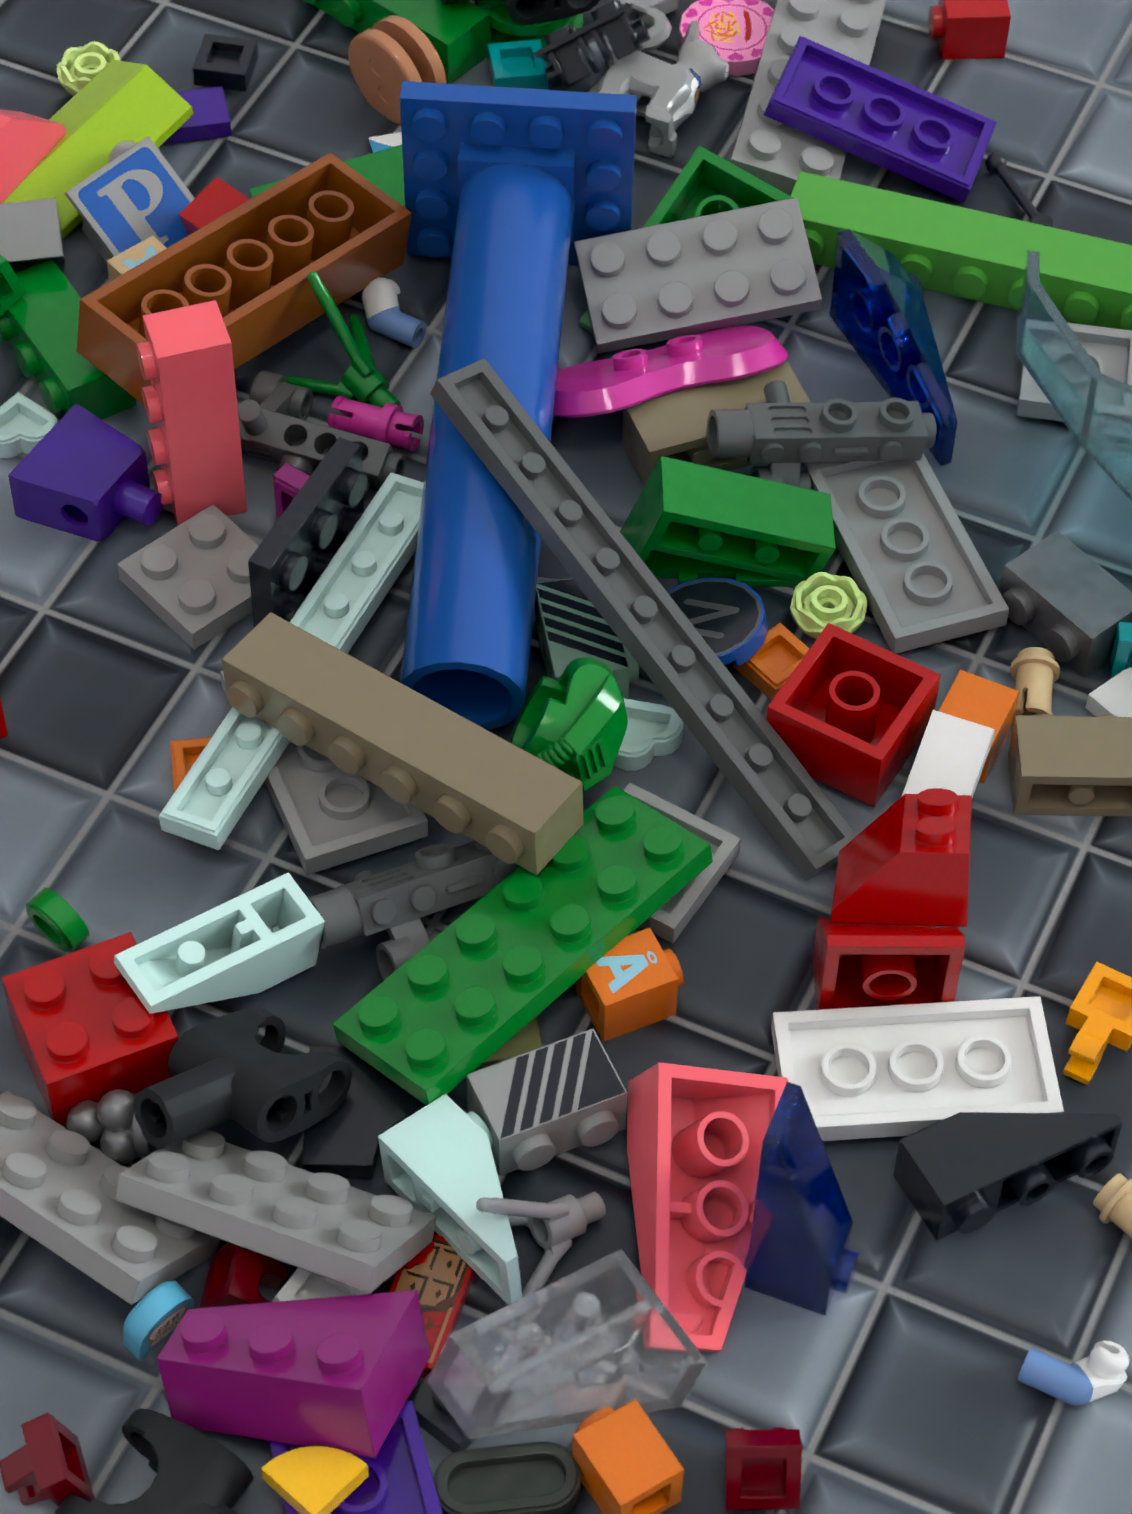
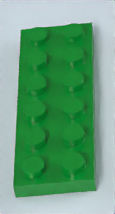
[333,786,713,1106]

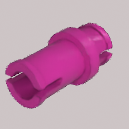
[328,396,424,452]

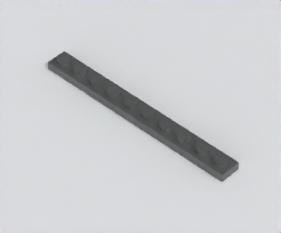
[430,358,857,881]

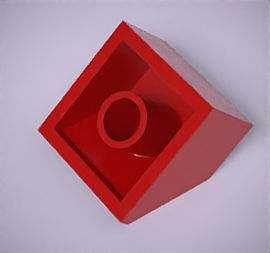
[831,788,972,927]
[813,918,965,1010]

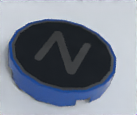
[667,578,768,667]

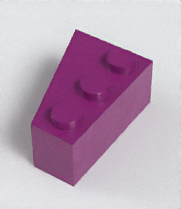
[157,1290,431,1458]

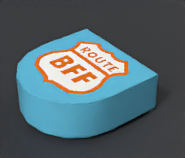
[123,1281,194,1361]

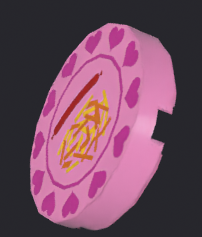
[679,0,774,77]

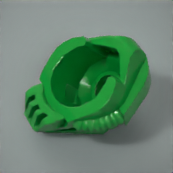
[509,657,628,792]

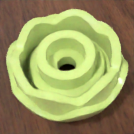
[57,41,121,97]
[790,572,867,639]

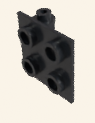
[534,0,651,89]

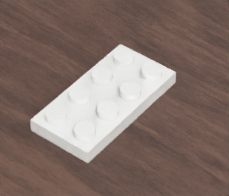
[771,996,1064,1143]

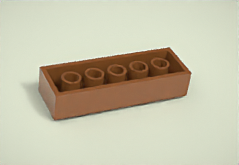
[77,153,412,405]

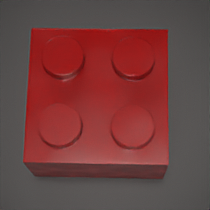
[766,623,941,807]
[2,932,179,1126]

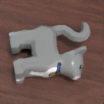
[588,7,729,158]

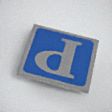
[65,136,194,262]

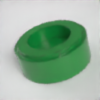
[26,887,90,952]

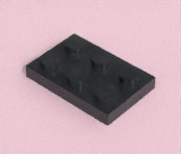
[248,437,367,627]

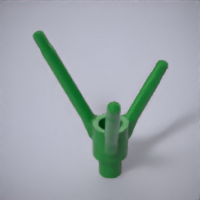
[284,271,401,407]

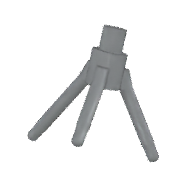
[476,1192,606,1323]

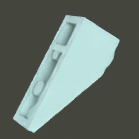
[114,872,325,1014]
[378,1094,523,1308]

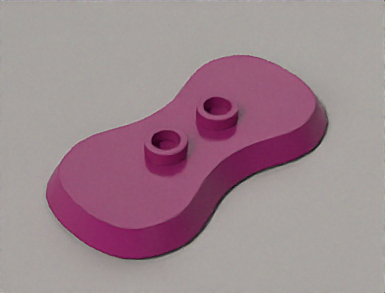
[553,326,788,418]

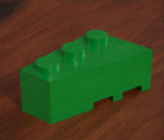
[620,456,836,587]

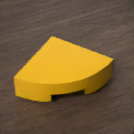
[261,1446,369,1514]

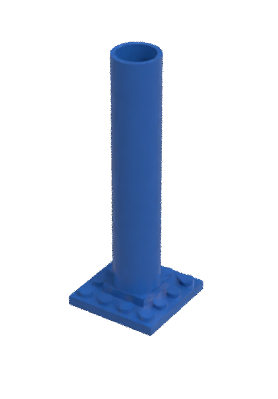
[400,81,637,730]

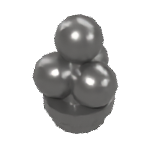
[66,1089,159,1165]

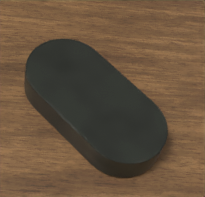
[433,1441,581,1514]

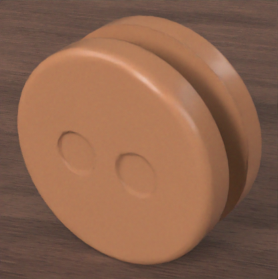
[348,15,447,124]

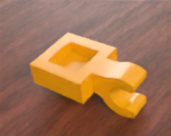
[1063,962,1132,1085]

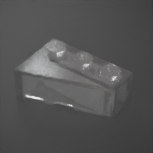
[427,1249,708,1439]

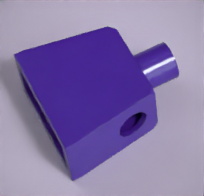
[8,404,163,541]

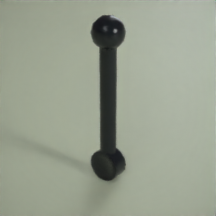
[985,153,1053,227]

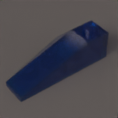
[829,229,958,466]
[744,1082,860,1316]

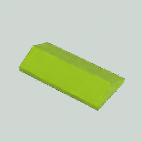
[3,60,194,239]

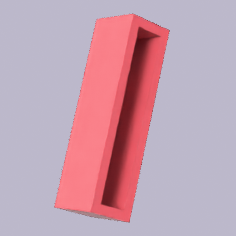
[136,300,247,526]

